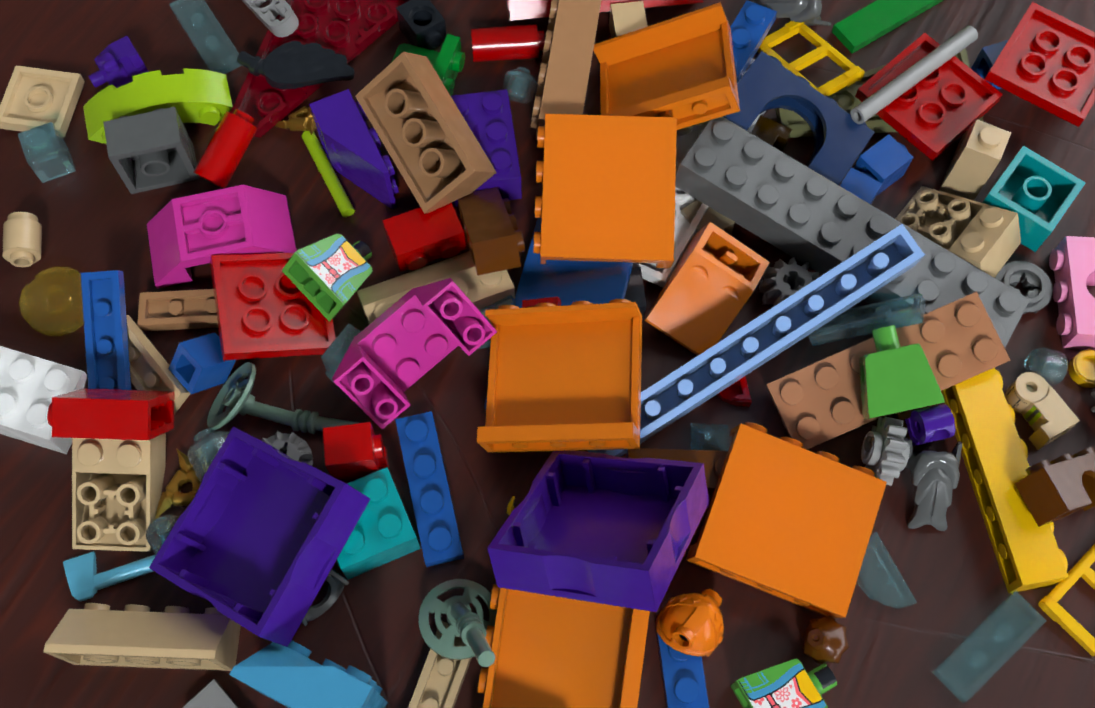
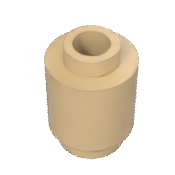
[2,212,42,267]

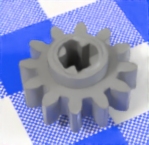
[861,417,910,486]

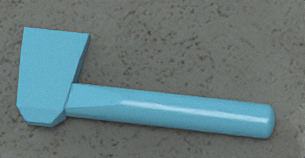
[63,551,157,602]

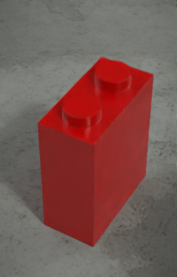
[47,388,175,440]

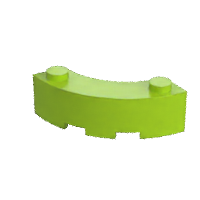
[83,68,233,145]

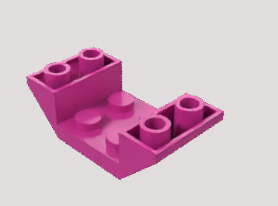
[147,185,297,289]
[332,278,497,429]

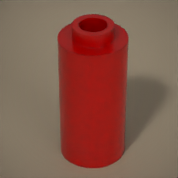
[471,24,545,62]
[193,109,258,189]

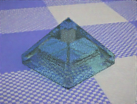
[690,423,729,451]

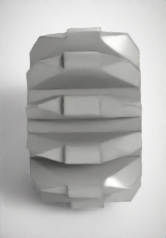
[759,257,819,307]

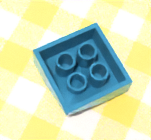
[229,640,388,708]

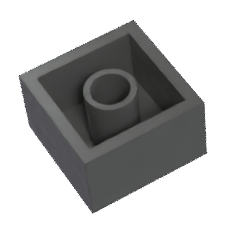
[103,107,199,194]

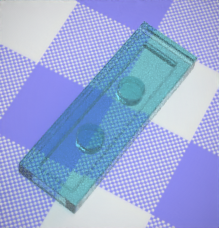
[169,0,242,74]
[808,293,926,346]
[933,591,1047,703]

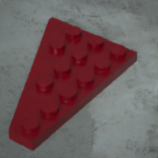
[230,0,410,138]

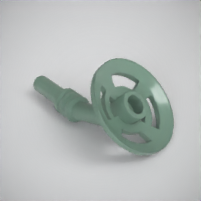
[207,362,359,434]
[418,579,497,667]

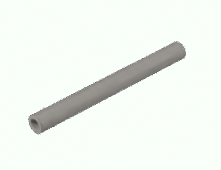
[850,26,978,124]

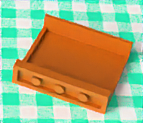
[593,2,740,130]
[533,114,677,268]
[477,299,642,452]
[686,422,887,618]
[478,584,650,708]

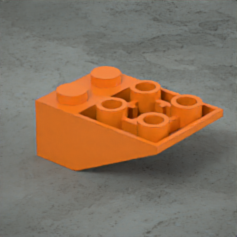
[644,222,770,356]

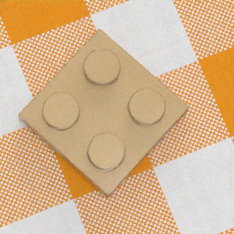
[0,65,85,137]

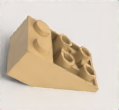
[895,186,1021,278]
[72,433,166,552]

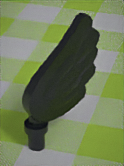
[237,41,355,89]

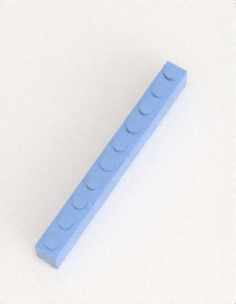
[587,224,925,457]

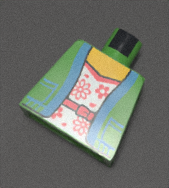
[282,234,373,322]
[730,658,837,708]

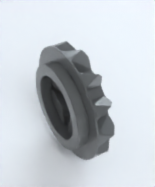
[995,261,1053,315]

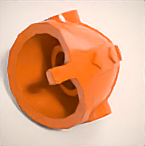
[655,589,724,657]

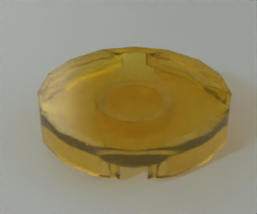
[19,266,84,336]

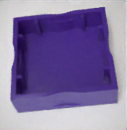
[149,427,370,647]
[487,450,709,612]

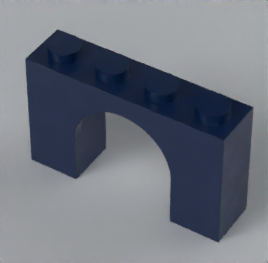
[723,51,875,185]

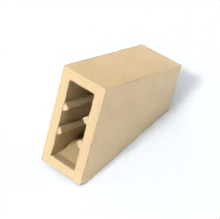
[939,119,1011,200]

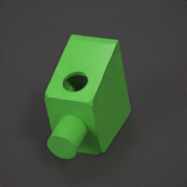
[859,325,945,420]

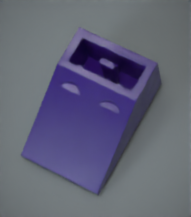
[309,89,399,209]

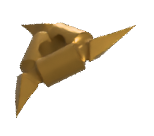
[275,106,316,135]
[154,448,203,522]

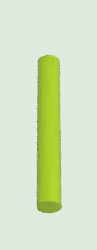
[301,131,355,217]

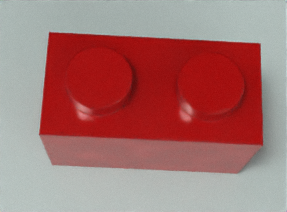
[382,202,466,272]
[323,422,389,484]

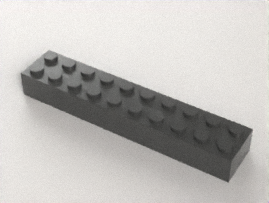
[675,117,1031,348]

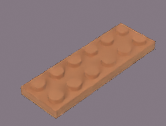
[766,291,1011,450]

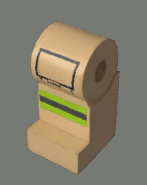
[1005,372,1080,450]

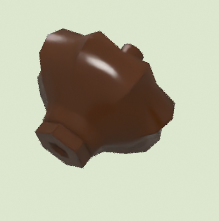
[800,615,850,666]

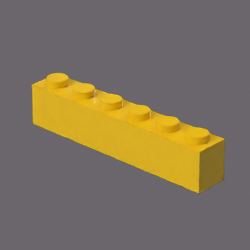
[941,368,1069,594]

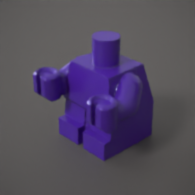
[88,36,149,88]

